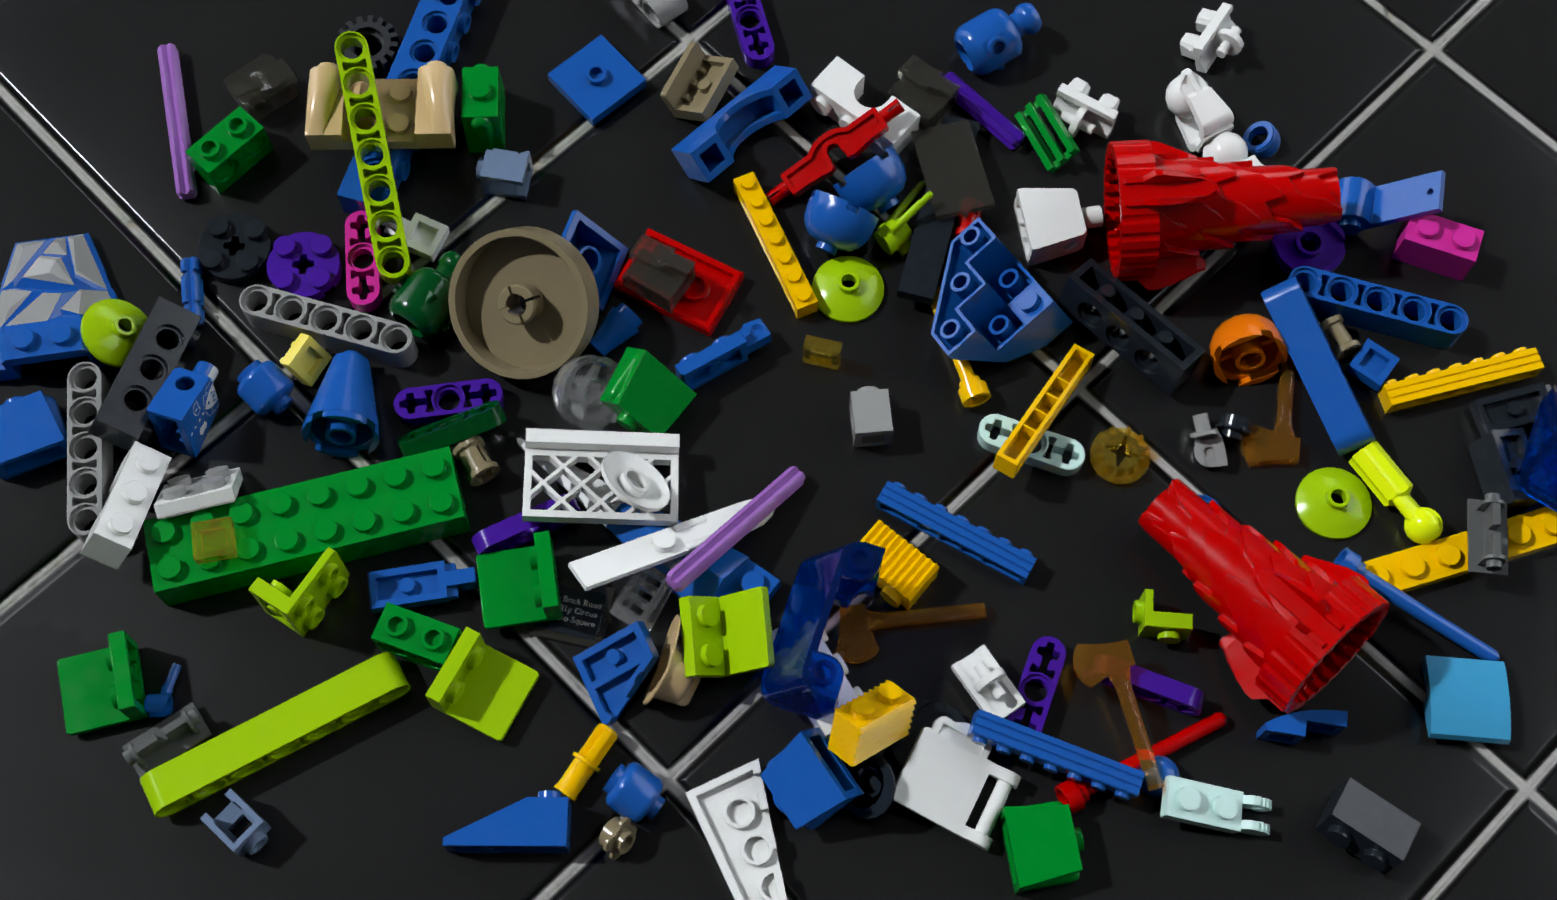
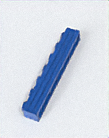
[876,481,1037,585]
[967,709,1145,801]

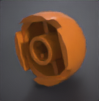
[1209,314,1288,386]

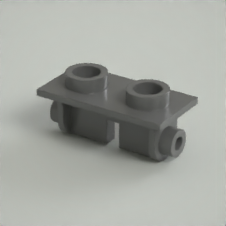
[1467,493,1509,577]
[122,702,212,778]

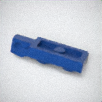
[675,318,772,390]
[367,560,479,614]

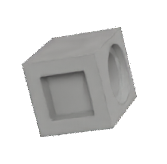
[849,386,893,447]

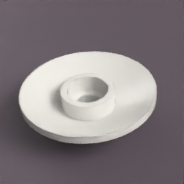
[601,451,670,512]

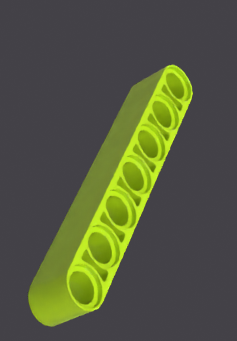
[335,31,412,285]
[140,652,410,818]

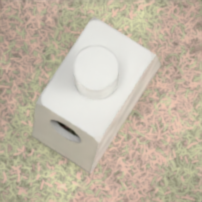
[1014,188,1103,266]

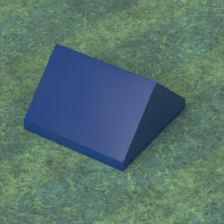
[561,210,629,311]

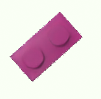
[1391,214,1484,281]

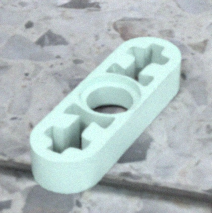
[977,414,1085,476]

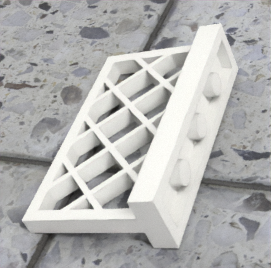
[522,428,680,526]

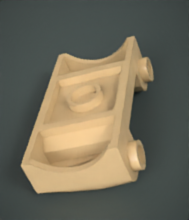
[305,61,458,150]

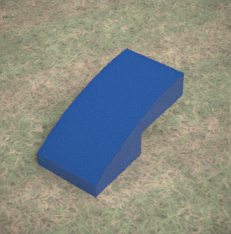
[1256,710,1348,745]

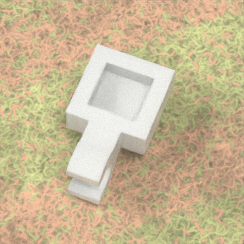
[382,213,450,262]

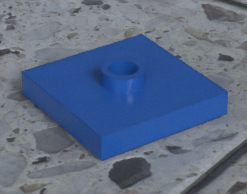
[548,34,647,126]

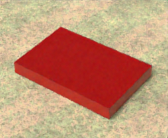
[613,228,744,337]

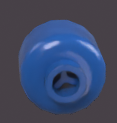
[237,360,294,416]
[603,762,665,823]

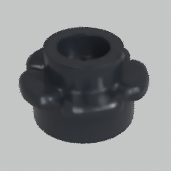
[1215,413,1252,442]

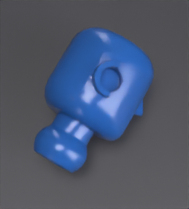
[954,3,1042,75]

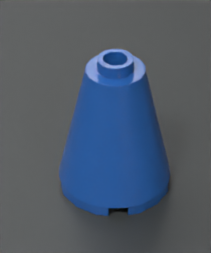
[302,350,380,458]

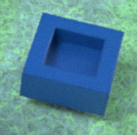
[1345,338,1400,392]

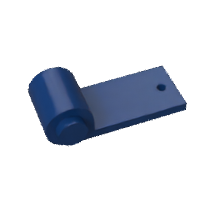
[1337,170,1446,235]

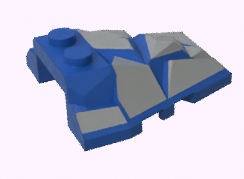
[0,233,127,381]

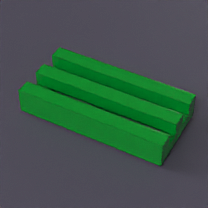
[1014,93,1080,173]

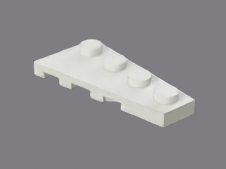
[685,758,787,900]

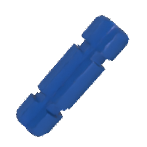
[180,256,205,326]

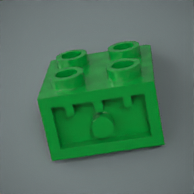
[476,531,563,630]
[57,630,148,736]

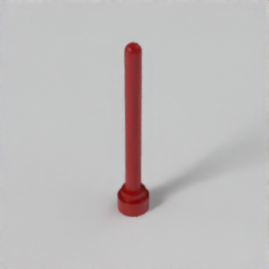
[1055,712,1227,815]

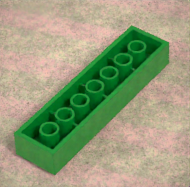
[143,446,471,606]

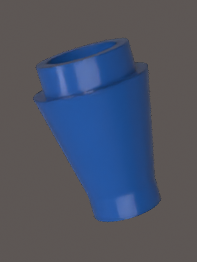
[589,302,643,357]

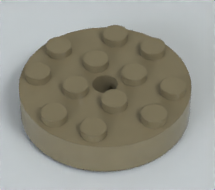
[448,226,599,379]

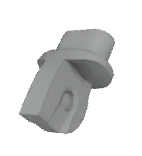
[1189,412,1228,467]

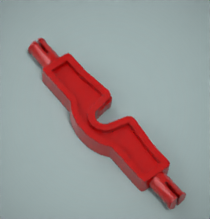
[765,99,905,206]

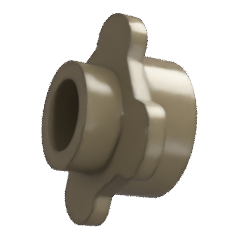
[599,817,637,860]

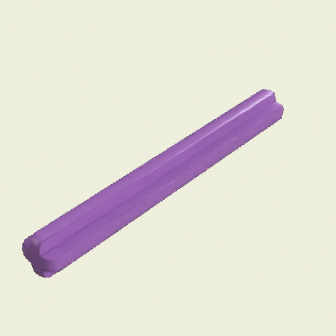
[157,43,198,200]
[666,466,806,592]

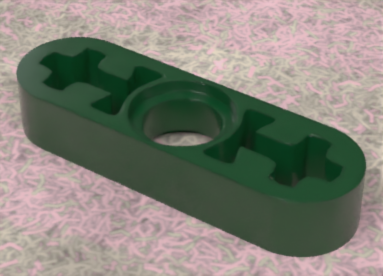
[397,400,507,457]

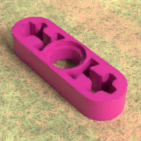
[345,210,383,313]

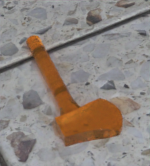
[1242,350,1301,466]
[836,603,986,664]
[1073,639,1164,791]

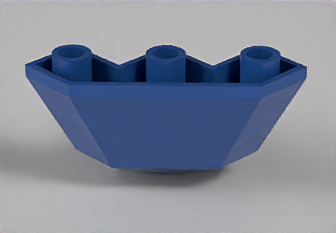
[931,217,1073,363]

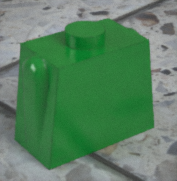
[461,64,505,153]
[600,347,697,433]
[999,801,1084,894]

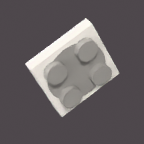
[154,465,243,520]

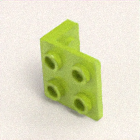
[248,547,350,637]
[679,586,775,678]
[425,626,539,742]

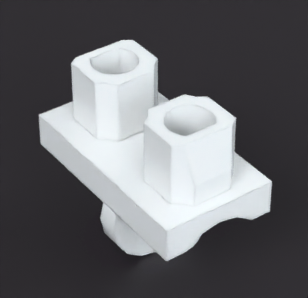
[1180,2,1244,73]
[1053,77,1120,139]
[951,644,1026,718]

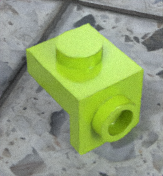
[1132,589,1193,644]

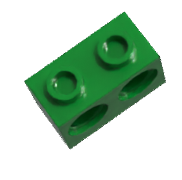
[185,106,273,194]
[371,602,462,672]

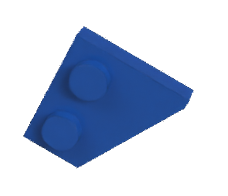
[573,621,660,726]

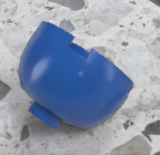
[833,146,907,214]
[804,190,879,256]

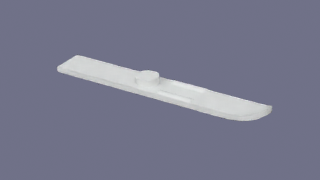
[568,499,775,591]

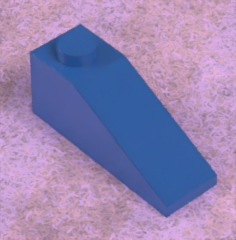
[443,790,572,853]

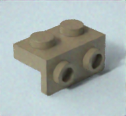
[660,42,739,122]

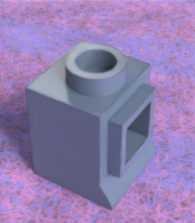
[476,148,534,200]
[200,788,272,858]

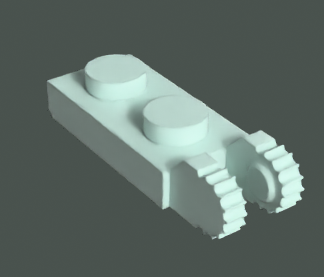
[1160,775,1272,836]

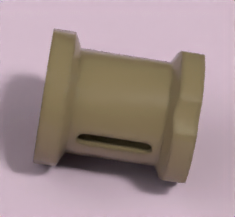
[1320,314,1361,362]
[452,436,500,486]

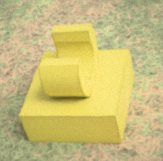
[279,333,332,387]

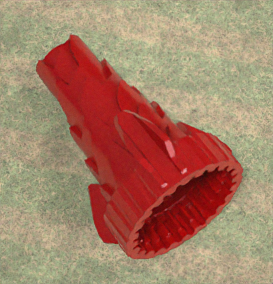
[1104,139,1343,291]
[1138,479,1390,713]

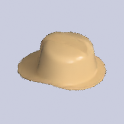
[643,614,701,706]

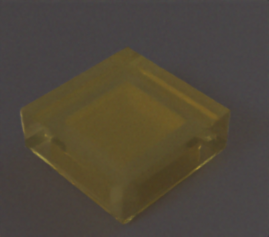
[803,335,843,370]
[191,516,237,564]

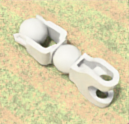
[1165,68,1263,166]

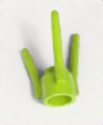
[874,181,956,256]

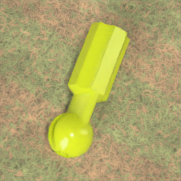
[1349,441,1443,544]

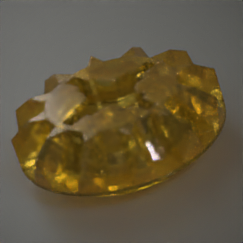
[1090,425,1151,484]

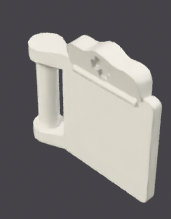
[893,716,1021,851]

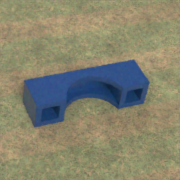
[671,65,813,183]

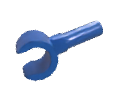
[144,663,182,717]

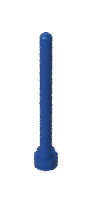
[1333,548,1500,661]

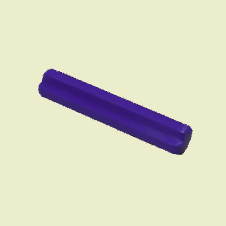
[939,72,1025,150]

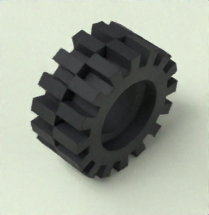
[335,15,400,79]

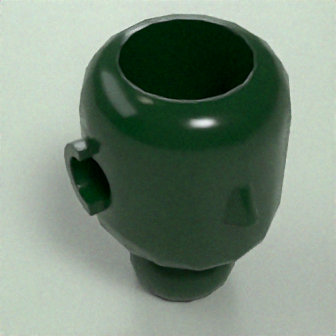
[389,251,461,339]

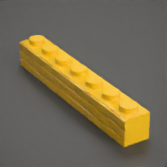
[733,172,818,319]
[993,343,1095,479]
[1377,347,1544,414]

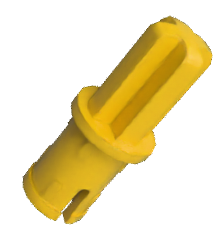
[554,723,618,801]

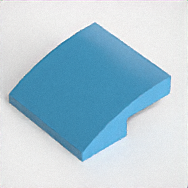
[1421,655,1511,745]

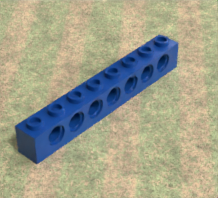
[337,0,481,214]

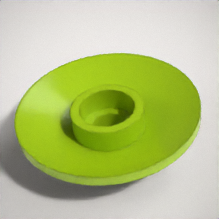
[812,256,884,323]
[80,299,148,368]
[1295,467,1372,540]

